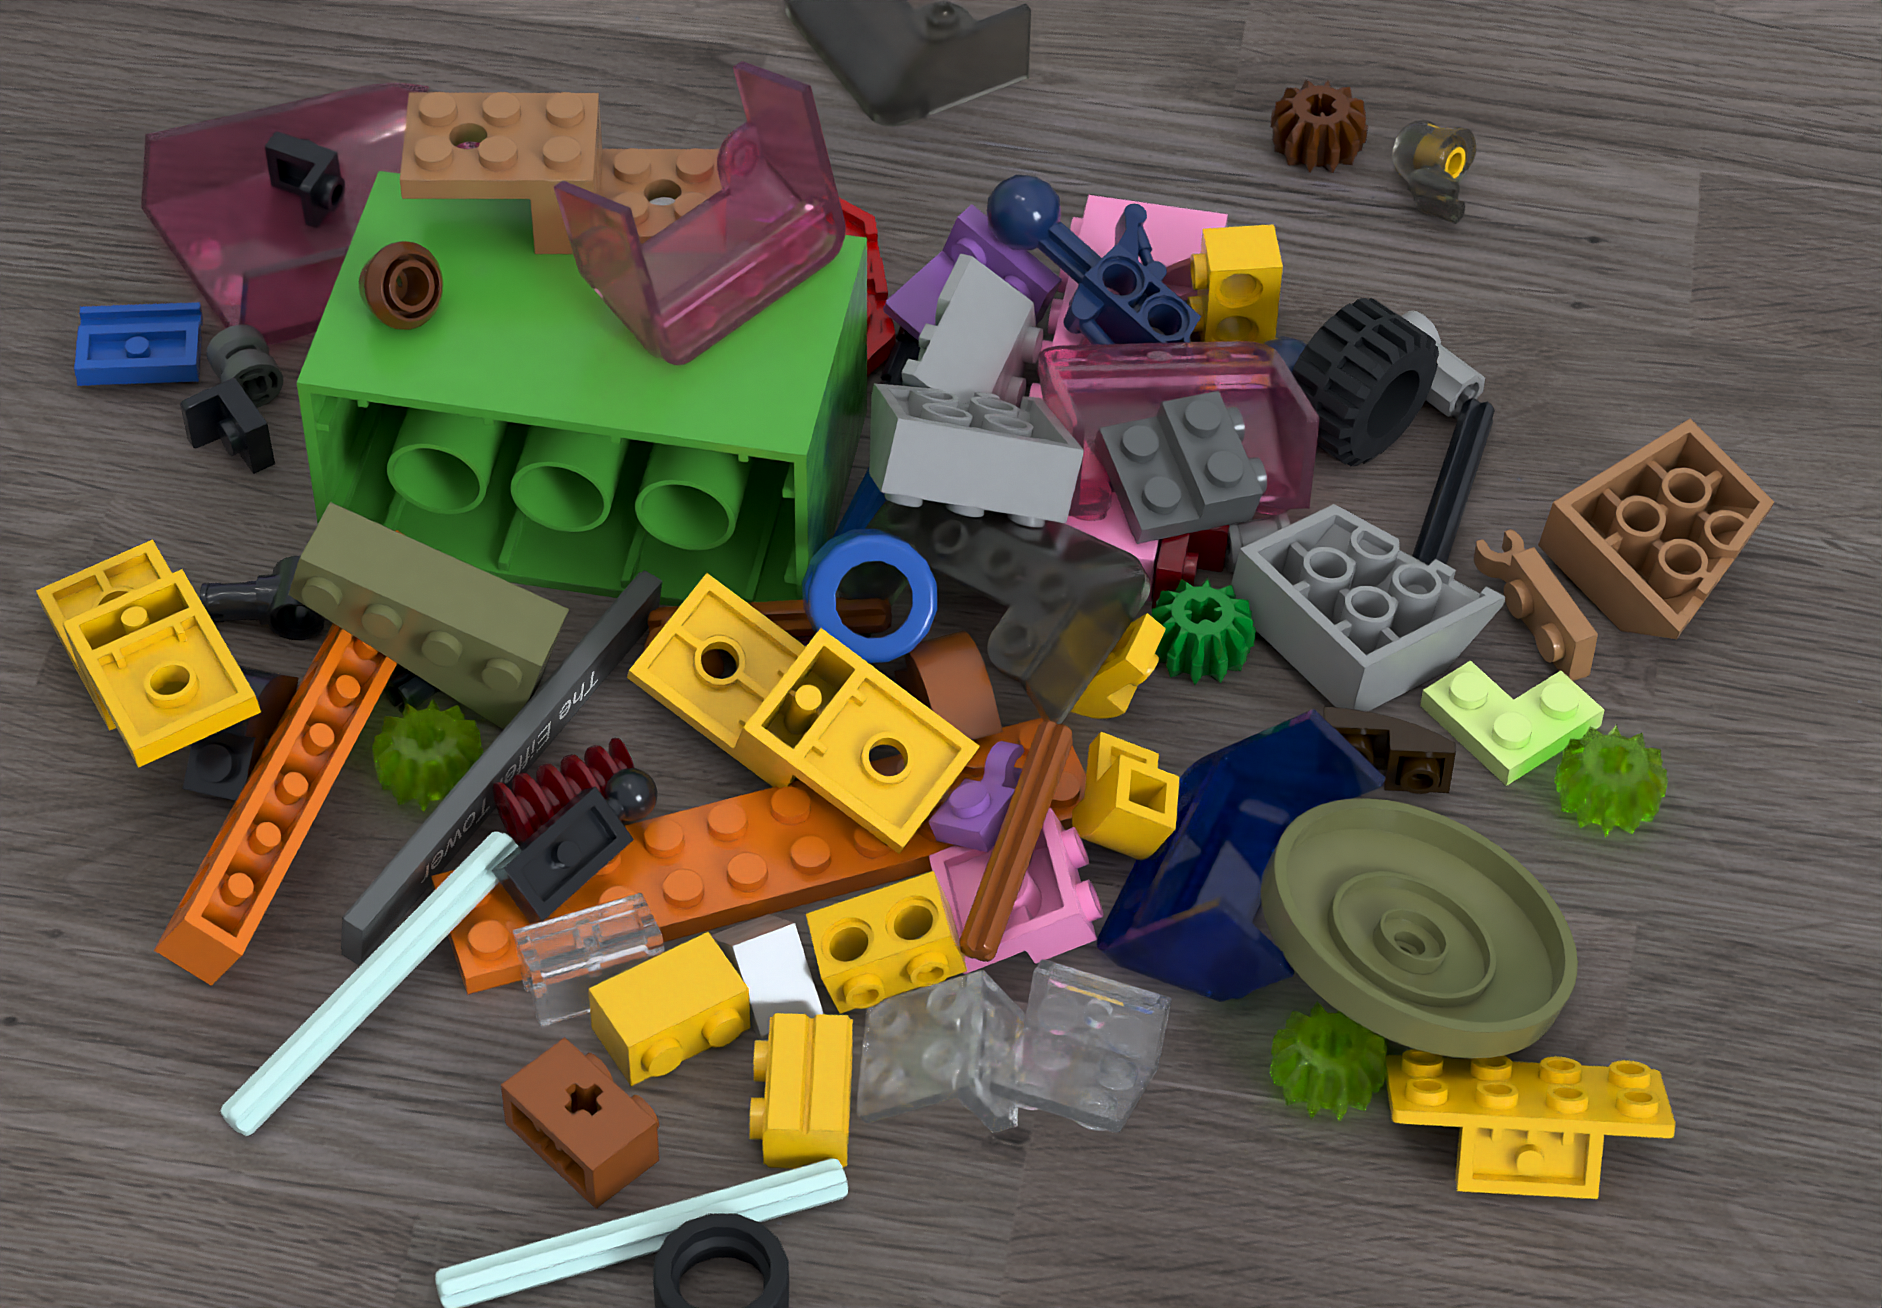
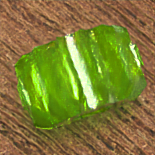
[372,699,484,811]
[1554,724,1668,837]
[1270,1000,1387,1121]

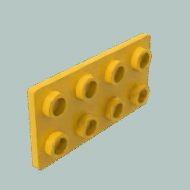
[1385,1049,1675,1199]

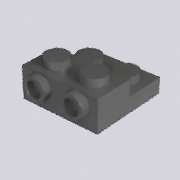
[1094,391,1267,544]

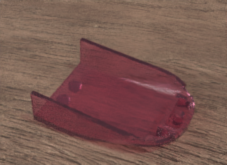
[141,83,480,345]

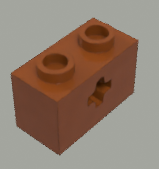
[501,1037,659,1209]

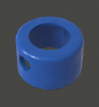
[802,529,937,663]

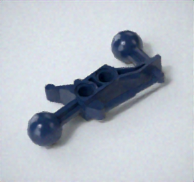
[987,174,1307,421]

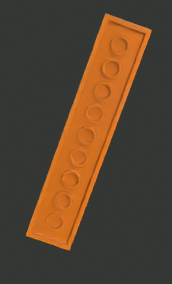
[431,713,1086,995]

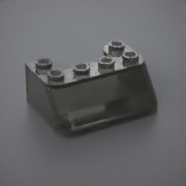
[835,499,1150,724]

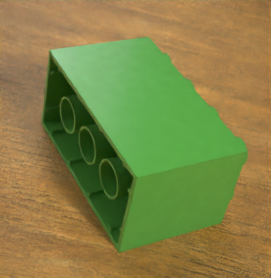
[297,171,867,607]

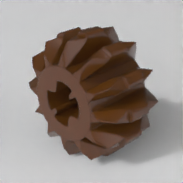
[1270,80,1368,173]

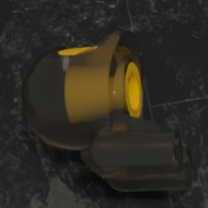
[1392,120,1476,224]

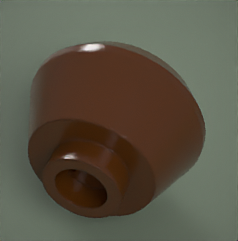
[359,241,444,330]

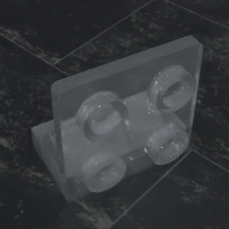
[989,959,1172,1133]
[856,970,1025,1133]

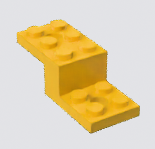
[36,539,261,768]
[627,573,980,854]

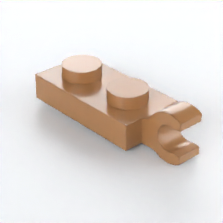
[1474,529,1598,681]

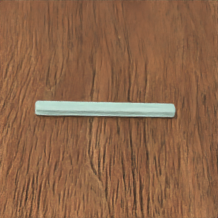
[220,831,518,1136]
[435,1158,848,1308]

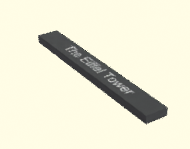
[341,570,663,966]

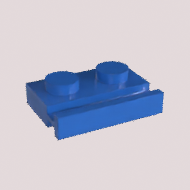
[74,302,203,386]

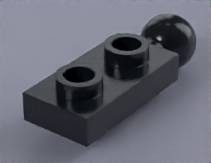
[491,768,658,924]

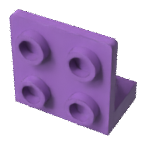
[883,204,1062,341]

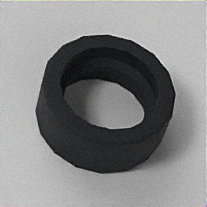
[653,1213,789,1308]

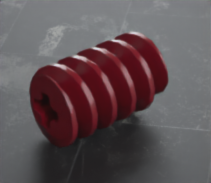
[492,737,635,844]

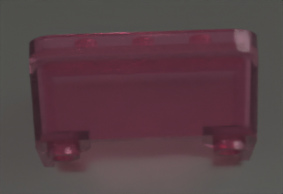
[553,61,846,365]

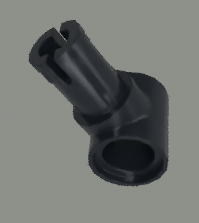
[200,556,325,640]

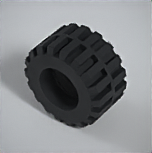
[1282,298,1439,467]

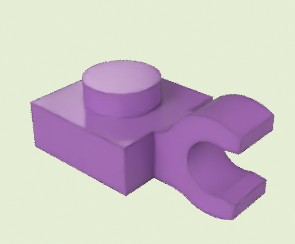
[928,741,1024,852]

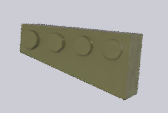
[289,502,569,730]

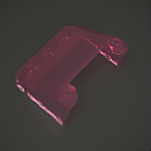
[1038,341,1319,521]

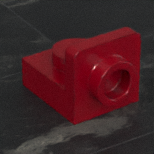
[1152,525,1230,609]

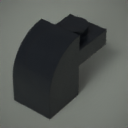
[182,665,299,801]

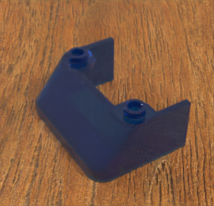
[1097,709,1385,1002]

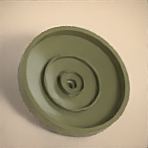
[1261,798,1578,1059]

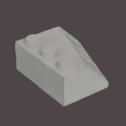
[901,254,1043,408]
[869,383,1084,527]
[1231,504,1506,712]

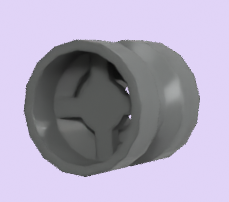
[207,324,283,408]

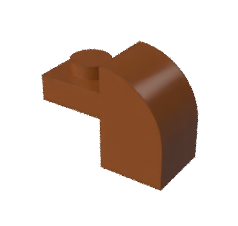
[894,631,1003,740]

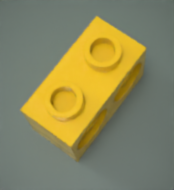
[1187,224,1283,356]
[806,871,968,1014]

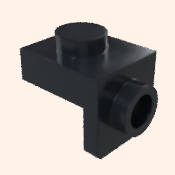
[264,131,345,228]

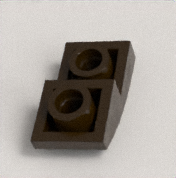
[1319,707,1456,794]

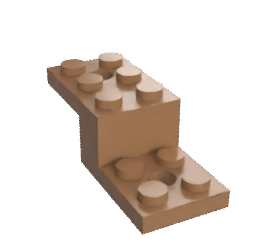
[400,92,728,255]

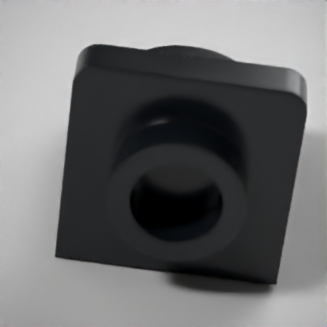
[180,378,275,474]

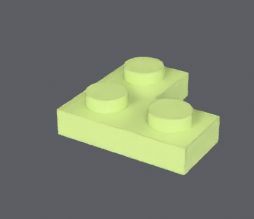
[1420,660,1604,786]

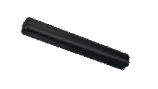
[1412,398,1495,565]

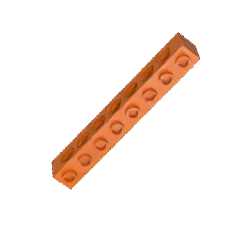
[154,530,404,986]

